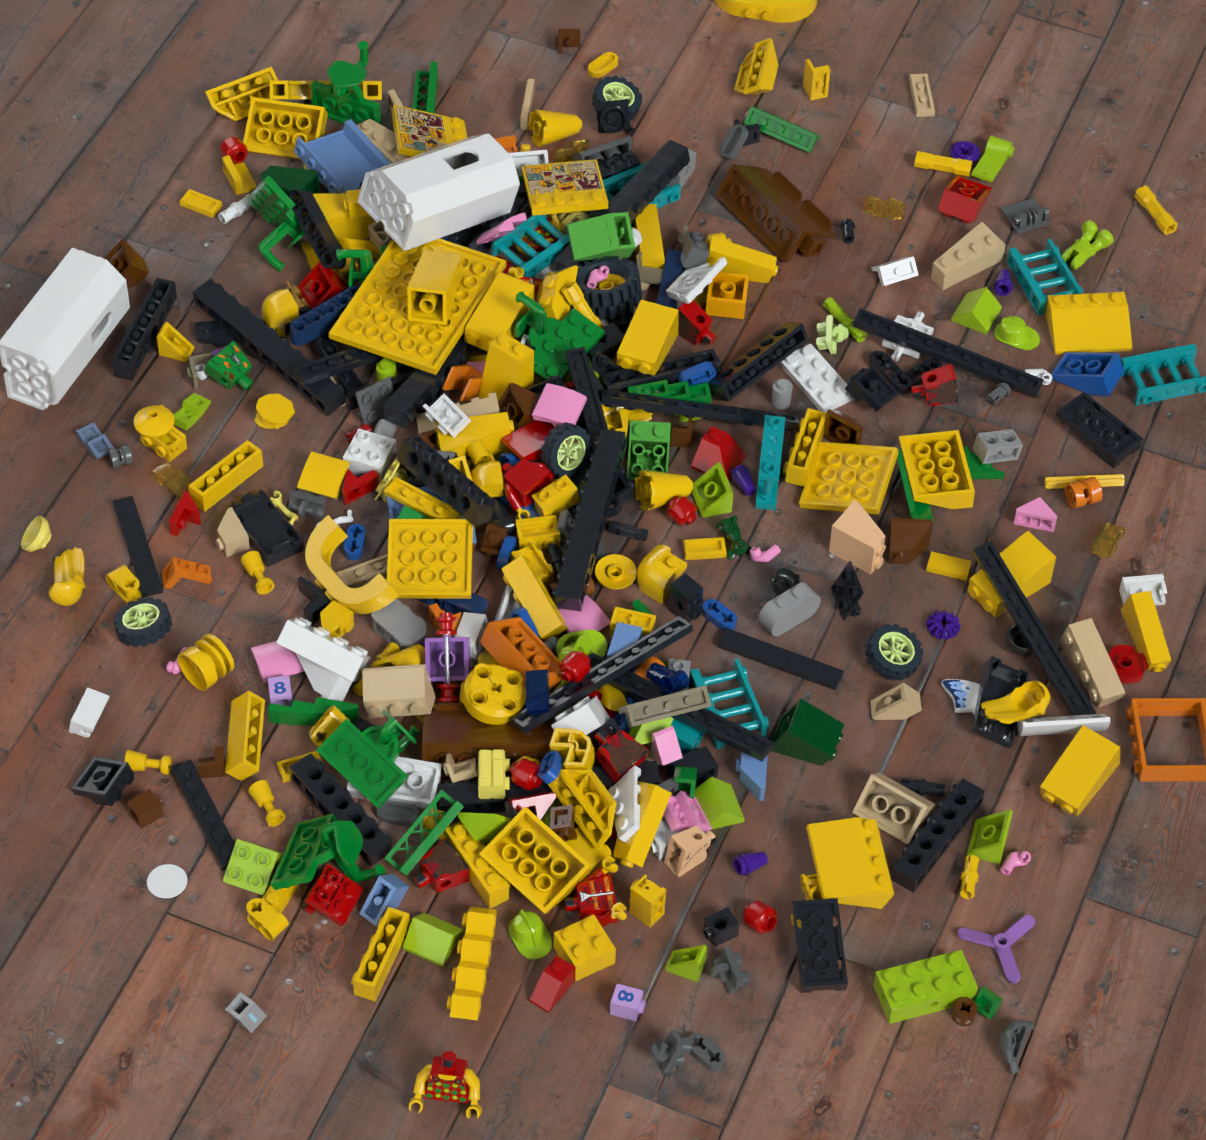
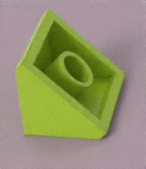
[951,287,1002,334]
[692,462,733,518]
[695,777,745,830]
[967,809,1013,864]
[458,812,512,844]
[403,912,464,967]

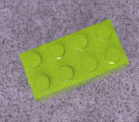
[873,950,978,1024]

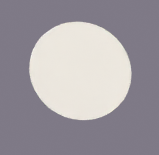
[147,864,188,898]

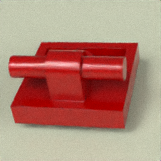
[304,863,364,926]

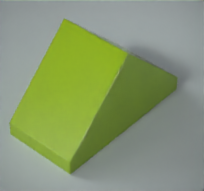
[665,945,707,982]

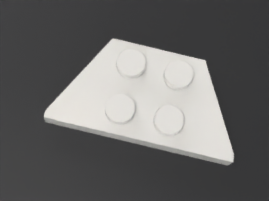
[666,257,727,304]

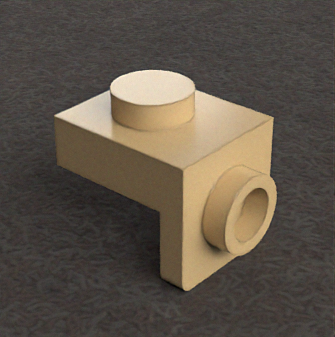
[443,753,478,783]

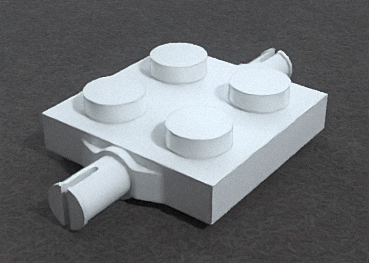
[882,311,934,361]

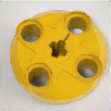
[462,663,526,725]

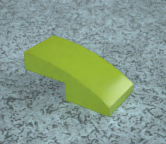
[173,393,211,431]

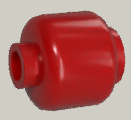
[220,136,248,164]
[667,496,697,526]
[559,651,591,683]
[510,758,542,791]
[743,900,777,934]

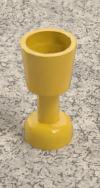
[241,551,275,595]
[124,750,172,775]
[248,780,286,827]

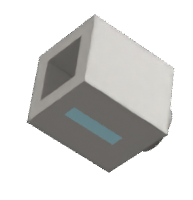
[225,992,267,1034]

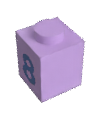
[268,675,292,707]
[610,984,646,1021]

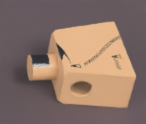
[664,826,716,877]

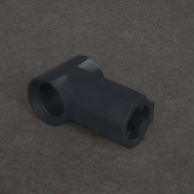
[490,498,516,535]

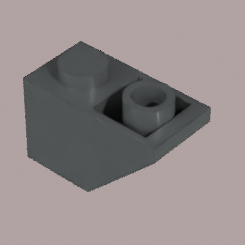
[680,231,710,269]

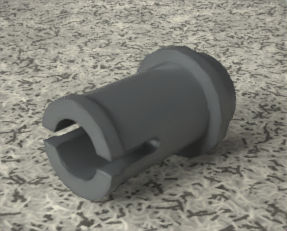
[985,382,1011,406]

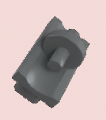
[288,489,326,519]
[710,946,751,994]
[650,1030,692,1073]

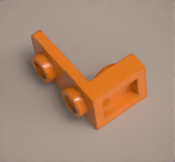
[161,557,212,590]

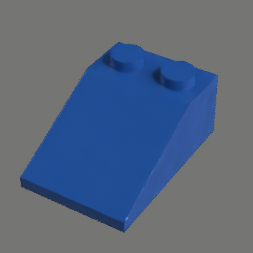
[1051,352,1124,396]

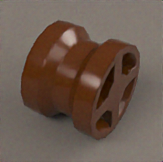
[952,997,977,1027]

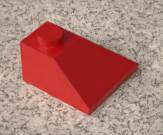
[297,261,348,309]
[691,426,746,481]

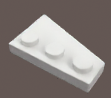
[608,765,641,842]

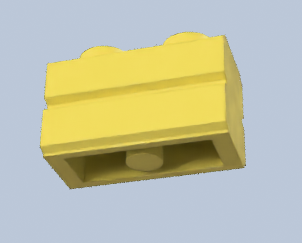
[478,750,510,799]

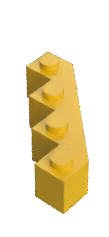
[447,906,497,1020]

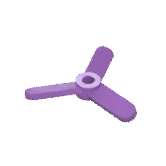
[957,915,1035,984]

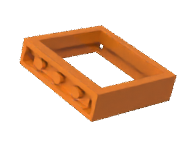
[1126,698,1206,782]

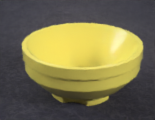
[21,516,52,552]

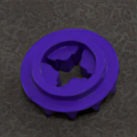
[950,141,980,163]
[926,610,961,639]

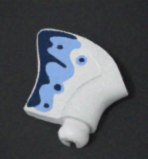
[941,679,983,715]

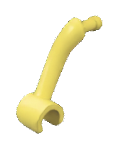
[270,491,298,526]

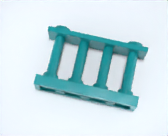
[602,161,681,209]
[490,214,570,278]
[1007,239,1083,315]
[1121,344,1206,405]
[755,415,785,511]
[689,658,769,750]

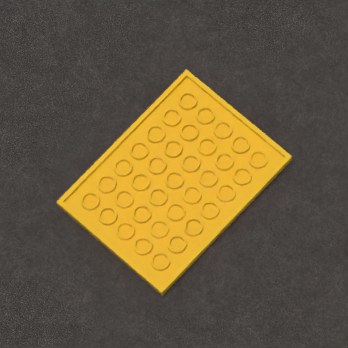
[329,238,507,375]

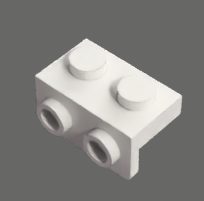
[423,394,471,438]

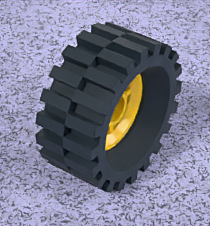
[576,256,642,320]

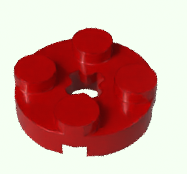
[1108,645,1147,684]

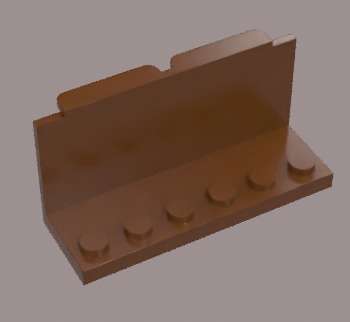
[715,164,836,263]
[422,703,554,780]

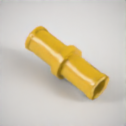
[960,855,979,899]

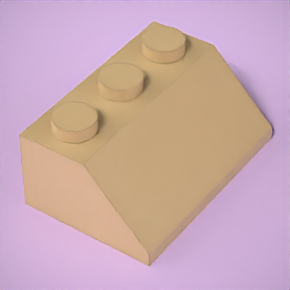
[362,664,436,718]
[852,772,935,844]

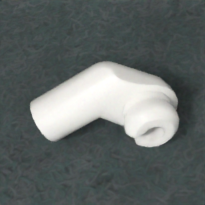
[1024,369,1052,385]

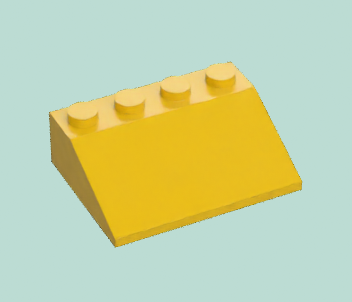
[243,97,328,159]
[1045,292,1132,354]
[899,430,975,509]
[479,807,591,914]
[806,817,894,909]

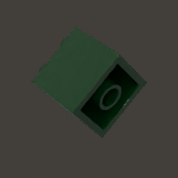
[259,165,320,196]
[771,698,844,766]

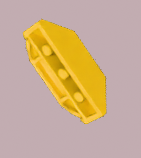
[734,38,779,95]
[205,66,278,122]
[536,265,578,321]
[548,769,616,850]

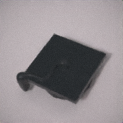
[596,99,634,135]

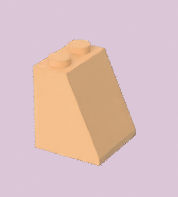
[829,500,886,575]

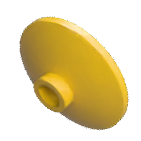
[134,405,175,438]
[595,554,637,590]

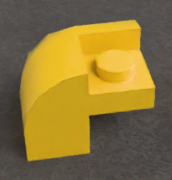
[261,289,299,337]
[470,461,503,497]
[637,544,687,604]
[549,728,595,769]

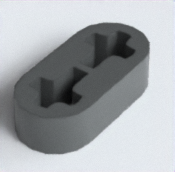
[689,1033,725,1072]

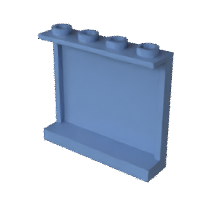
[294,119,391,193]

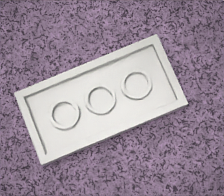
[778,344,855,413]

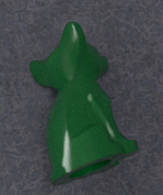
[716,515,752,560]

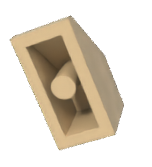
[216,507,250,557]
[870,683,922,720]

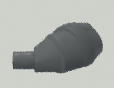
[999,1020,1034,1074]

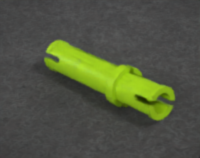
[823,297,867,343]

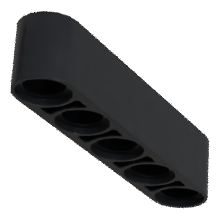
[288,189,346,269]

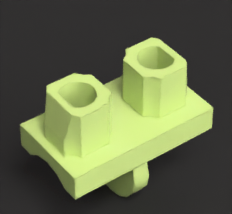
[816,315,849,354]

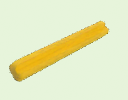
[1044,474,1125,489]

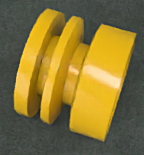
[177,633,235,691]

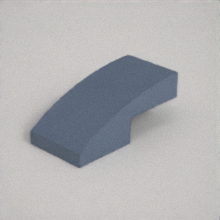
[76,422,114,459]

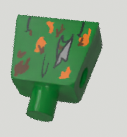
[204,341,254,391]

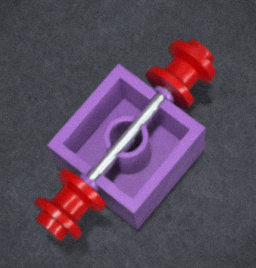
[425,613,471,703]

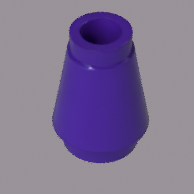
[994,269,1013,296]
[731,465,756,496]
[733,852,768,876]

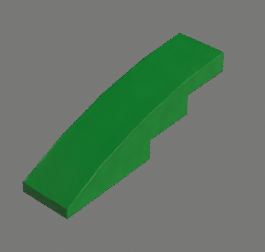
[628,380,712,403]
[268,697,360,726]

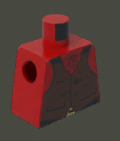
[678,300,717,346]
[911,364,958,406]
[595,728,649,784]
[413,839,470,893]

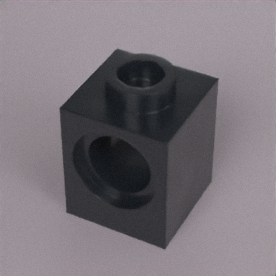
[702,907,740,947]

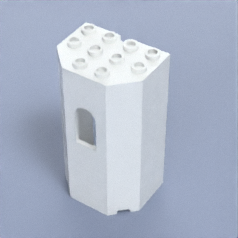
[357,133,520,251]
[0,248,130,410]

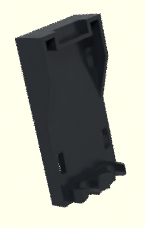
[1056,392,1143,469]
[227,489,304,567]
[971,656,1029,748]
[792,898,848,993]

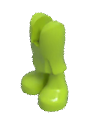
[1061,220,1114,271]

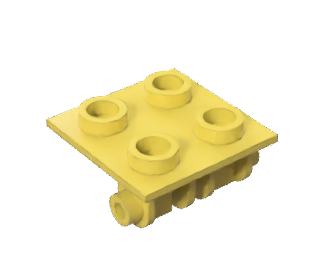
[374,456,407,503]

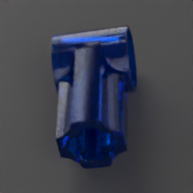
[646,662,689,695]

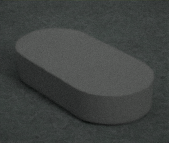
[720,124,748,160]
[376,800,419,827]

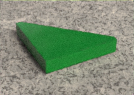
[963,446,1005,479]

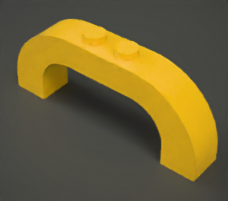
[714,0,818,23]
[269,80,382,100]
[305,515,399,614]

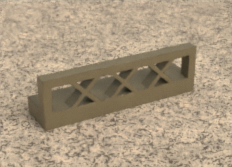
[618,685,712,728]

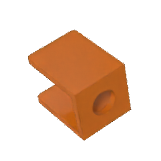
[442,365,483,402]

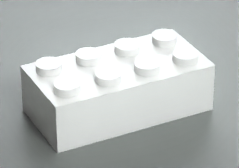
[276,617,372,682]

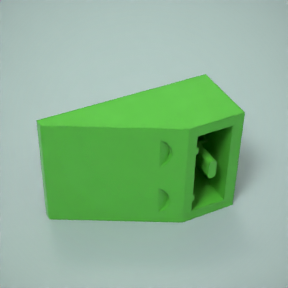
[567,212,636,261]
[627,420,671,481]

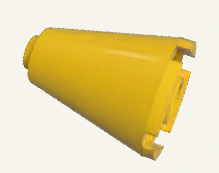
[528,109,582,147]
[634,470,693,511]
[374,644,426,668]

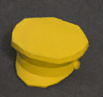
[255,393,295,429]

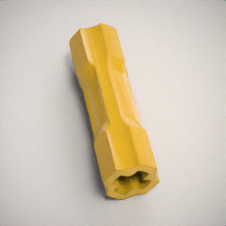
[914,151,972,177]
[1134,185,1178,235]
[561,281,604,328]

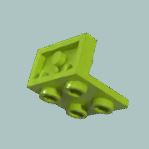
[223,839,283,895]

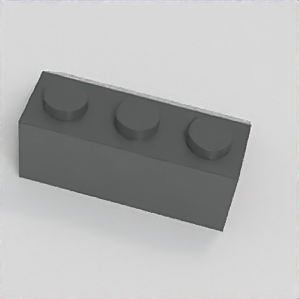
[571,136,632,163]

